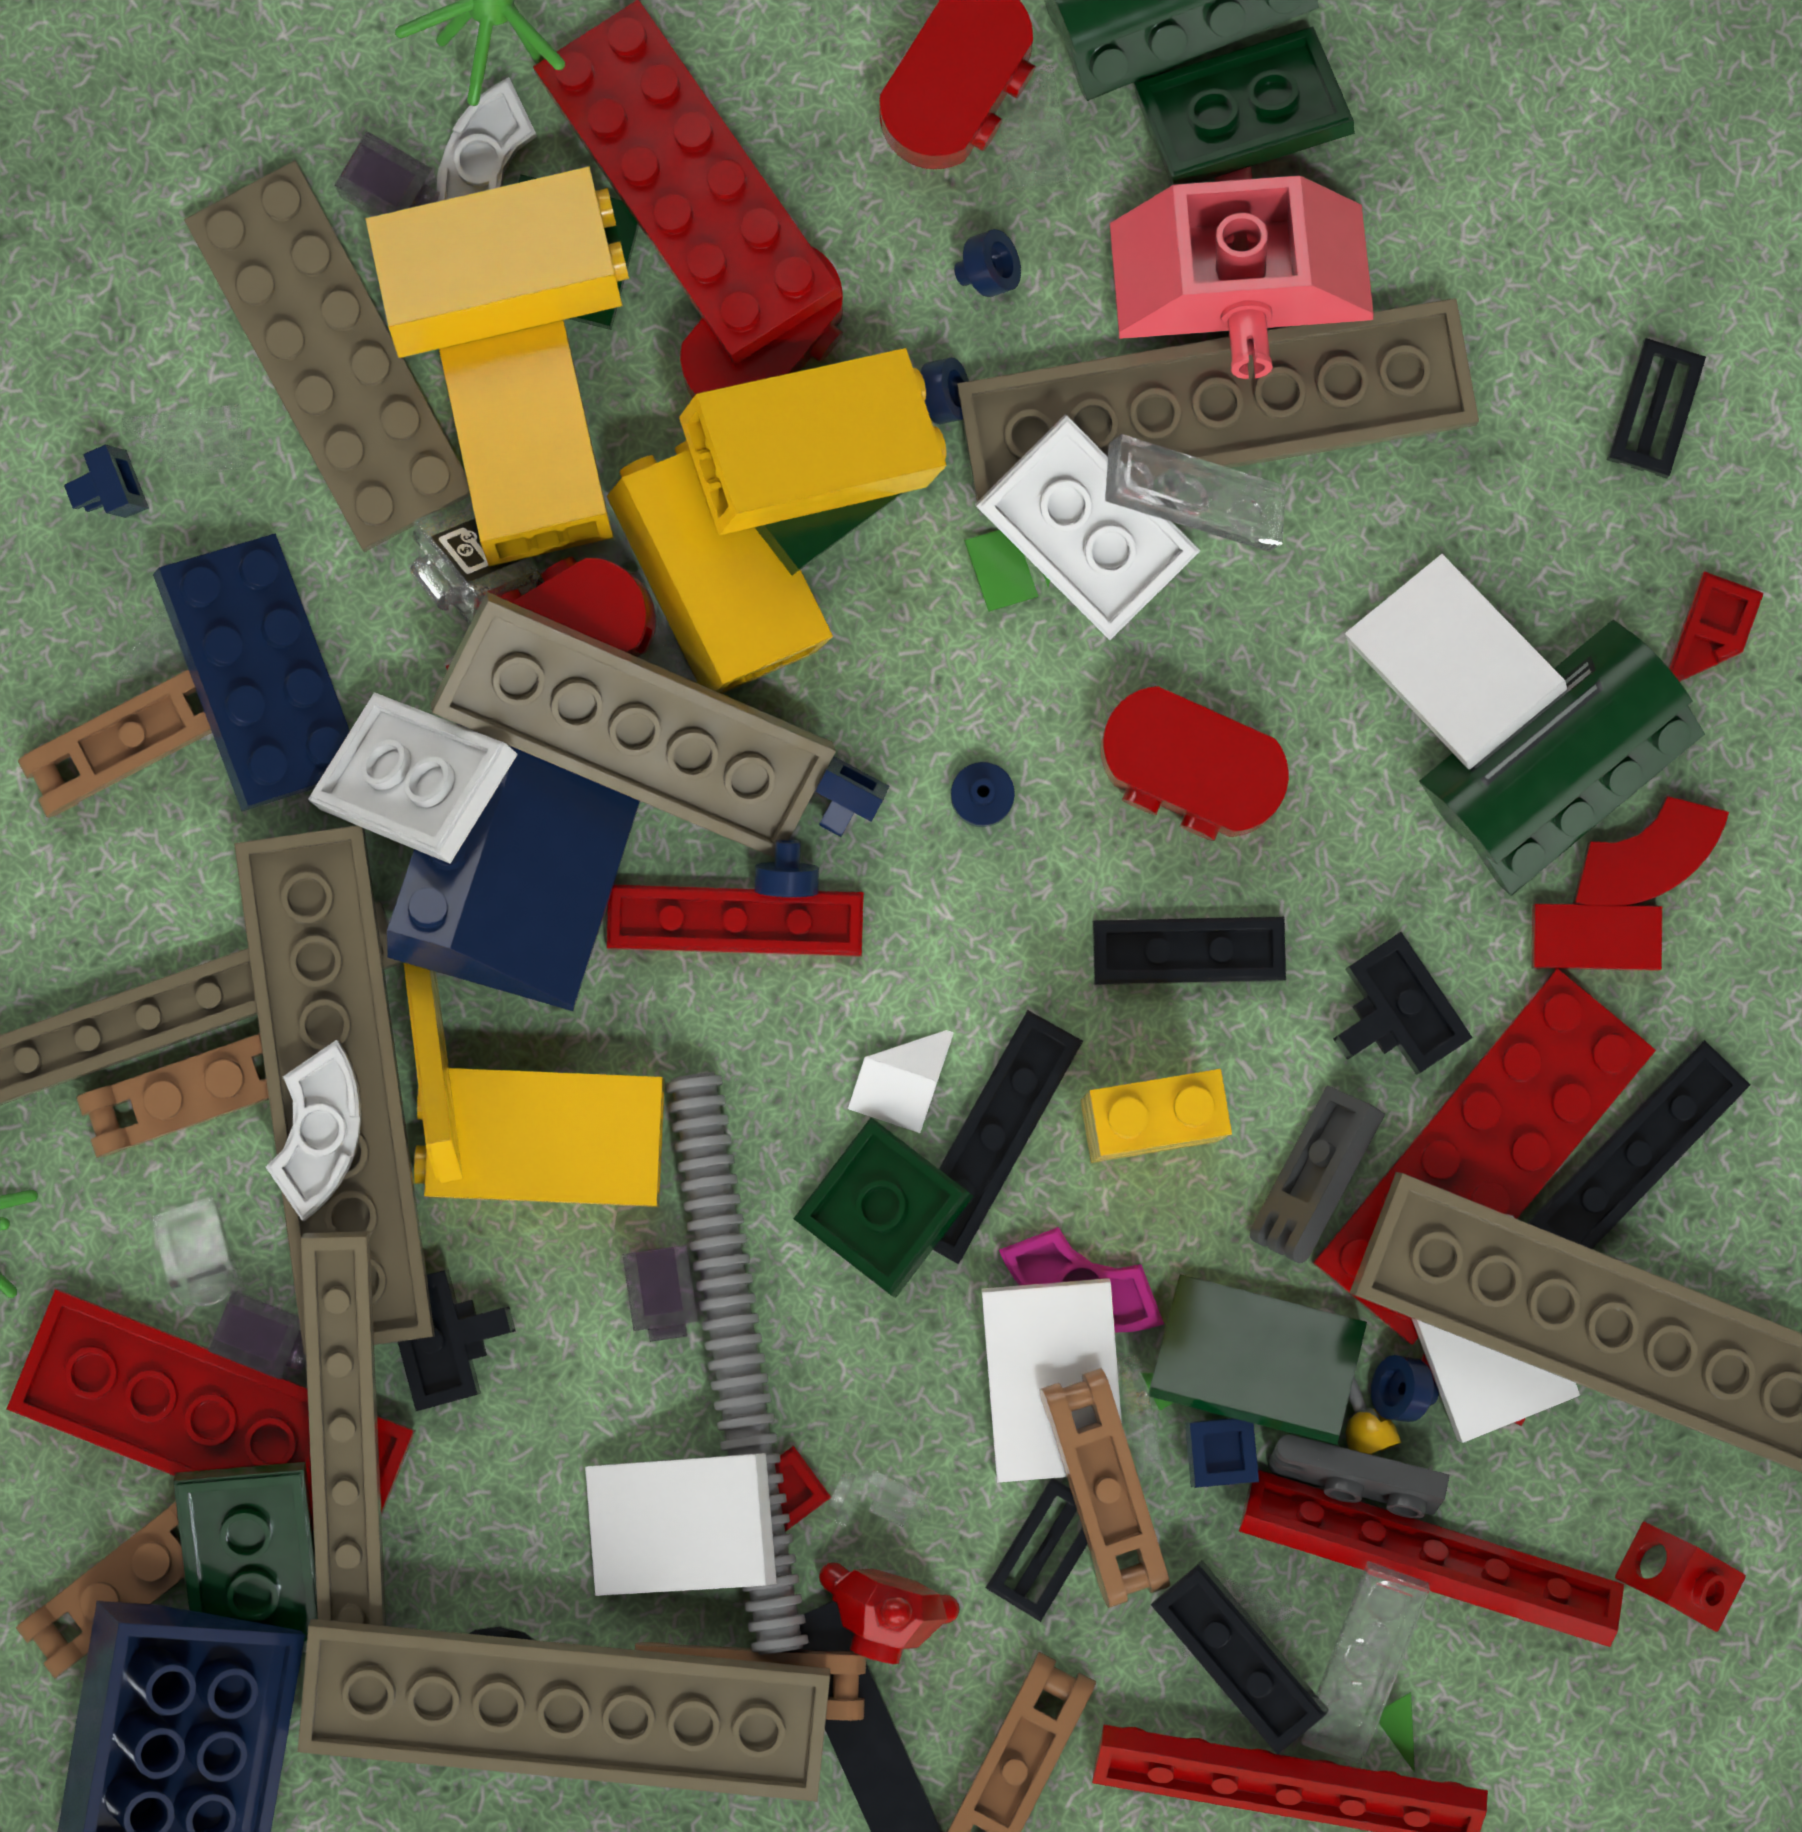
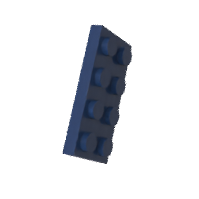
[153,533,350,811]

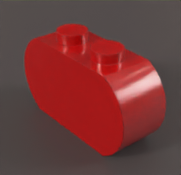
[879,0,1036,170]
[680,246,843,398]
[500,557,656,657]
[1101,686,1289,841]

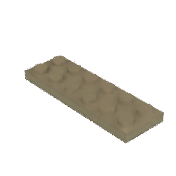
[184,160,470,553]
[430,592,836,858]

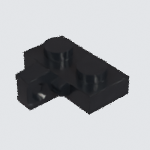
[1333,932,1473,1075]
[398,1270,516,1411]

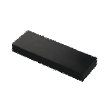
[1093,916,1286,985]
[1151,1560,1329,1755]

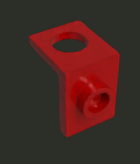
[1615,1522,1746,1632]

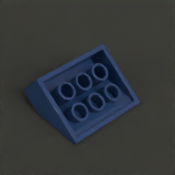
[387,724,641,1011]
[57,1601,305,1832]

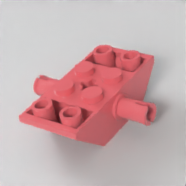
[1110,166,1374,379]

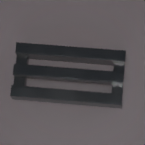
[1607,338,1706,479]
[985,1478,1087,1622]

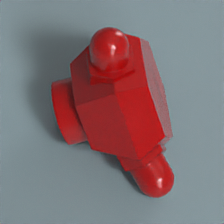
[819,1562,960,1664]

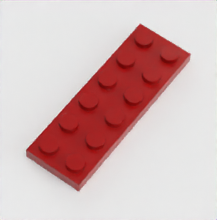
[533,0,842,365]
[1312,968,1656,1345]
[6,1289,416,1531]

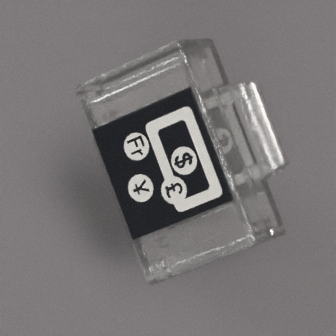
[410,497,543,626]

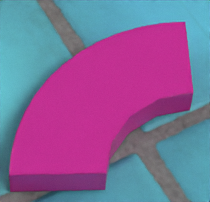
[998,1227,1164,1333]

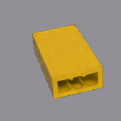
[365,166,629,358]
[439,320,613,566]
[679,348,947,535]
[606,440,833,694]
[414,1068,665,1207]
[1081,1069,1232,1163]

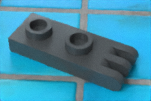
[1250,1085,1385,1263]
[1268,1434,1450,1518]

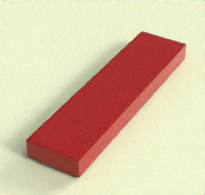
[607,885,864,957]

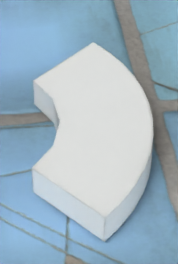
[437,77,537,202]
[266,1040,361,1221]

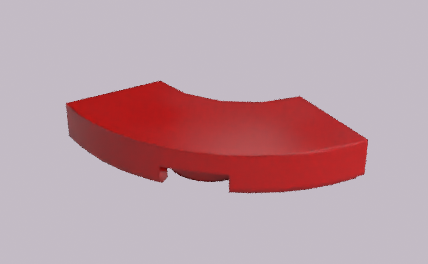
[1573,796,1729,906]

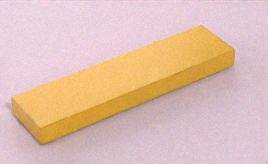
[403,962,463,1183]

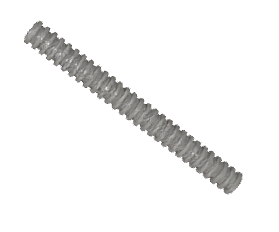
[666,1072,809,1655]

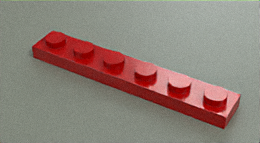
[1239,1470,1625,1647]
[1092,1724,1488,1832]

